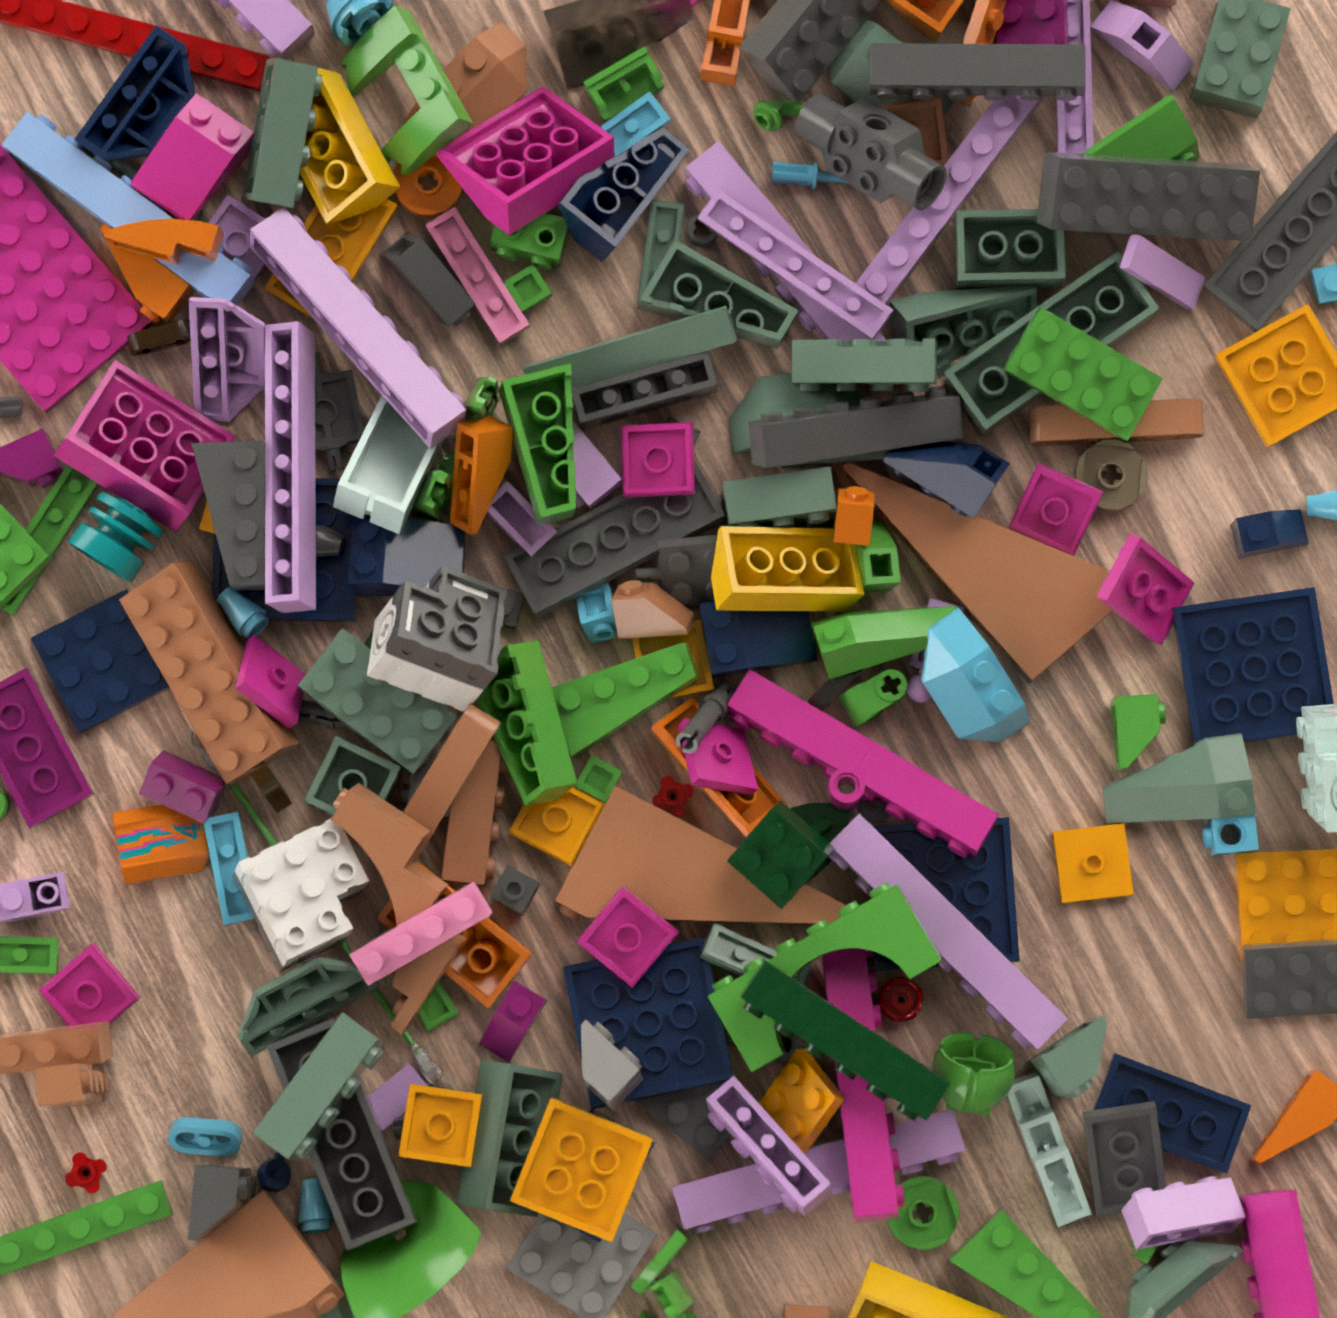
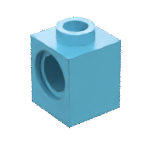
[1202,814,1259,856]

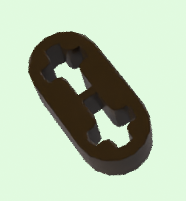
[126,320,191,356]
[249,762,292,813]

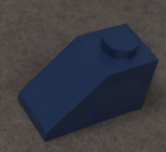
[1231,509,1309,559]

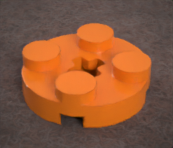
[394,153,463,218]

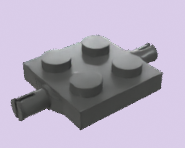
[315,352,365,472]
[635,535,717,606]

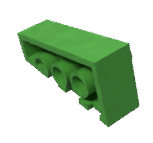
[499,363,576,526]
[476,640,577,806]
[551,642,701,759]
[946,1209,1104,1318]

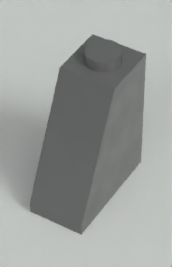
[381,232,475,327]

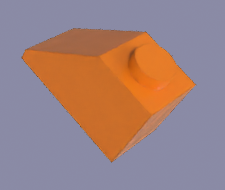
[834,486,874,546]

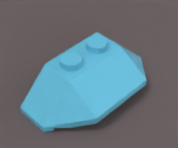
[921,608,1030,742]

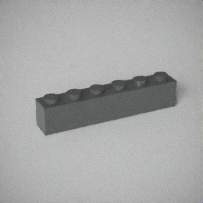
[869,43,1086,101]
[748,387,963,468]

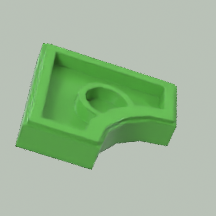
[631,1229,687,1295]

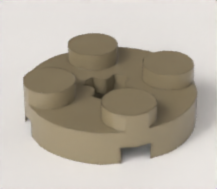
[1075,439,1148,512]

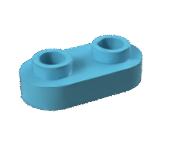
[168,1117,243,1156]

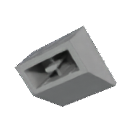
[581,1020,643,1112]

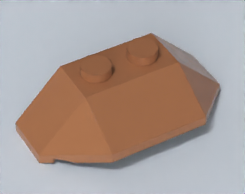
[404,22,527,144]

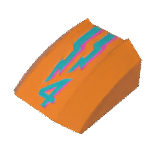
[113,804,210,885]

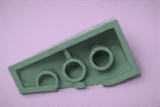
[1102,733,1256,823]

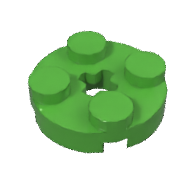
[887,1176,960,1250]

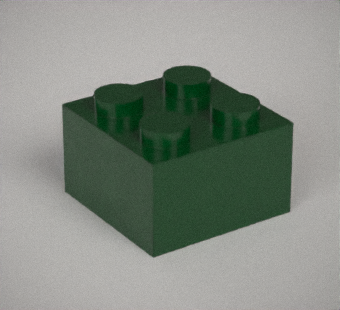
[727,800,835,909]

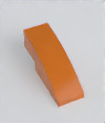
[701,0,751,86]
[104,219,224,265]

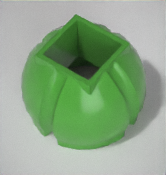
[932,1032,1015,1116]

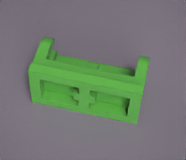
[584,46,664,123]

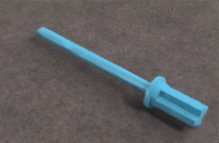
[771,162,848,190]

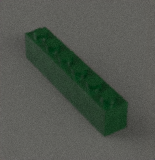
[740,959,951,1121]

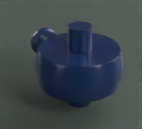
[257,1150,291,1193]

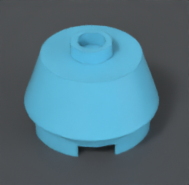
[326,0,394,47]

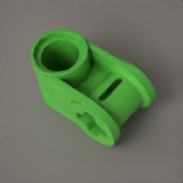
[837,669,907,728]

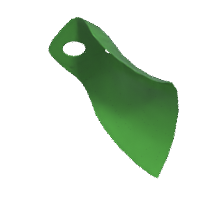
[340,1181,482,1318]

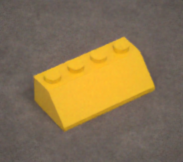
[300,68,400,224]
[711,526,864,612]
[847,1261,1007,1318]

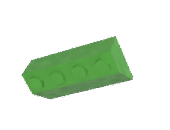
[1080,94,1200,236]

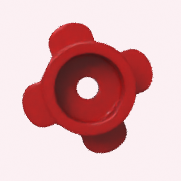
[652,776,694,817]
[65,1152,107,1194]

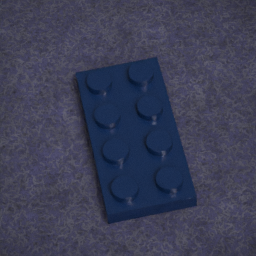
[1093,1053,1252,1174]

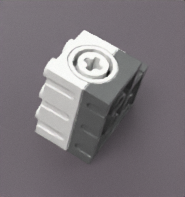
[367,565,507,712]
[232,819,369,973]

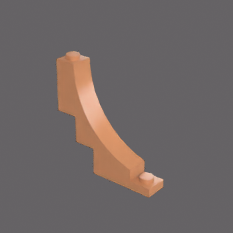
[331,783,466,1034]

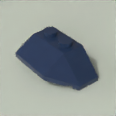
[74,25,195,161]

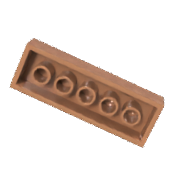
[119,560,299,784]

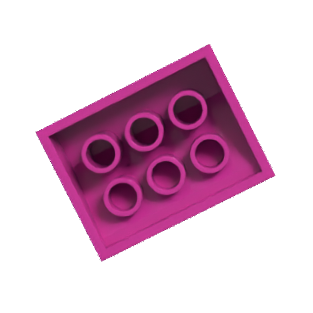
[437,86,615,235]
[54,360,236,532]
[1237,1189,1320,1318]

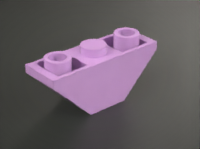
[1090,0,1194,92]
[0,872,71,924]

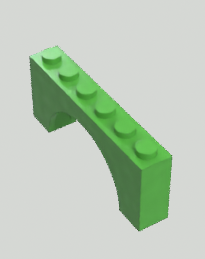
[707,882,943,1072]

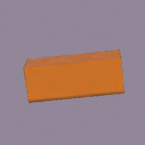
[651,697,787,840]
[377,862,532,1009]

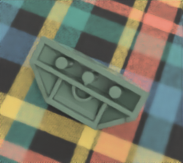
[829,19,955,116]
[729,373,865,454]
[238,956,379,1057]
[1125,1240,1244,1318]

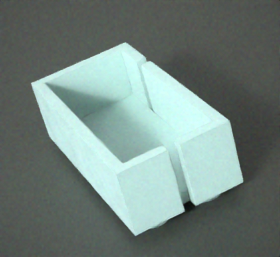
[333,396,445,534]

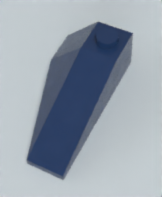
[558,127,690,262]

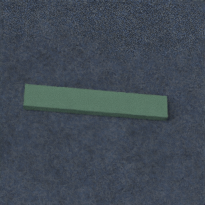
[523,306,737,389]

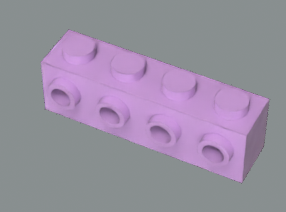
[706,1076,832,1217]

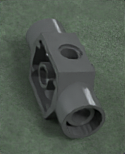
[795,93,947,210]

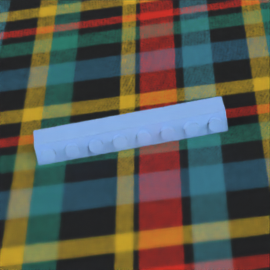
[1,111,255,306]

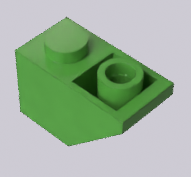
[855,520,901,593]

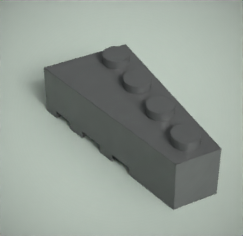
[191,441,265,591]

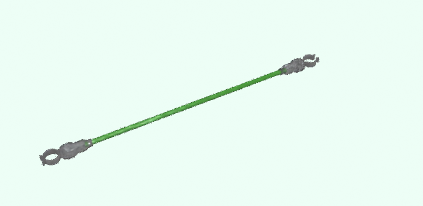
[188,730,457,1091]

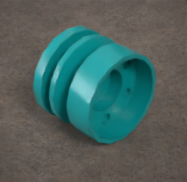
[68,491,165,583]

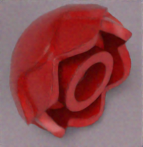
[878,976,924,1022]

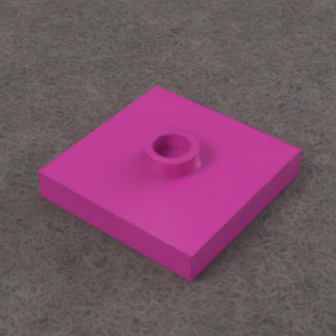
[621,422,696,498]
[1008,462,1104,556]
[236,634,306,729]
[678,718,758,796]
[576,885,679,988]
[39,943,141,1026]

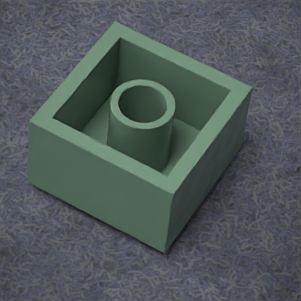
[304,736,404,816]

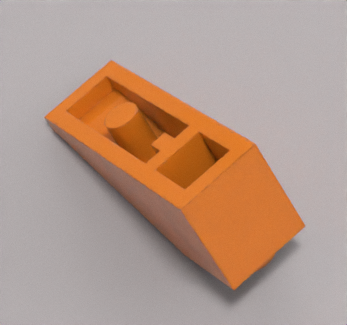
[100,223,194,324]
[450,416,513,535]
[1250,1070,1337,1164]

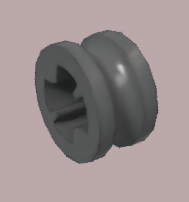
[687,213,718,248]

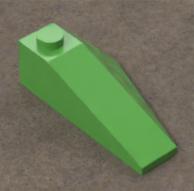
[810,606,957,679]

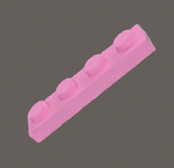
[425,207,530,345]
[349,881,493,986]

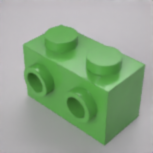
[490,213,570,269]

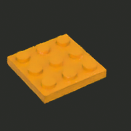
[1214,304,1337,448]
[1235,849,1337,962]
[510,1097,654,1242]

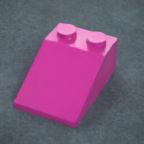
[130,93,254,220]

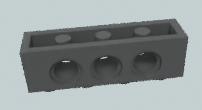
[571,351,718,431]

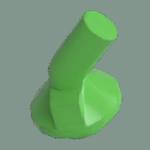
[753,99,803,132]

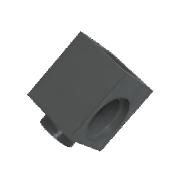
[490,865,540,916]

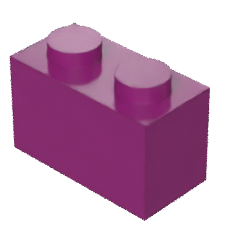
[139,750,227,823]

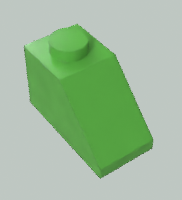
[1111,694,1166,772]

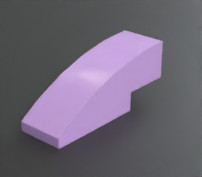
[486,479,557,557]

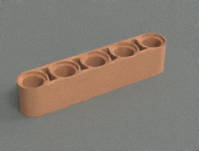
[1028,399,1204,446]
[403,704,501,862]

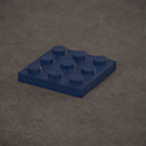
[31,589,170,734]

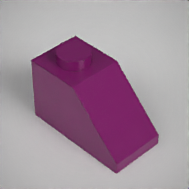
[0,428,64,488]
[479,981,547,1063]

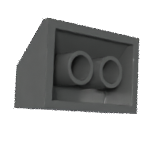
[187,1164,257,1240]

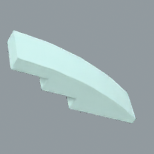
[1007,1072,1092,1227]

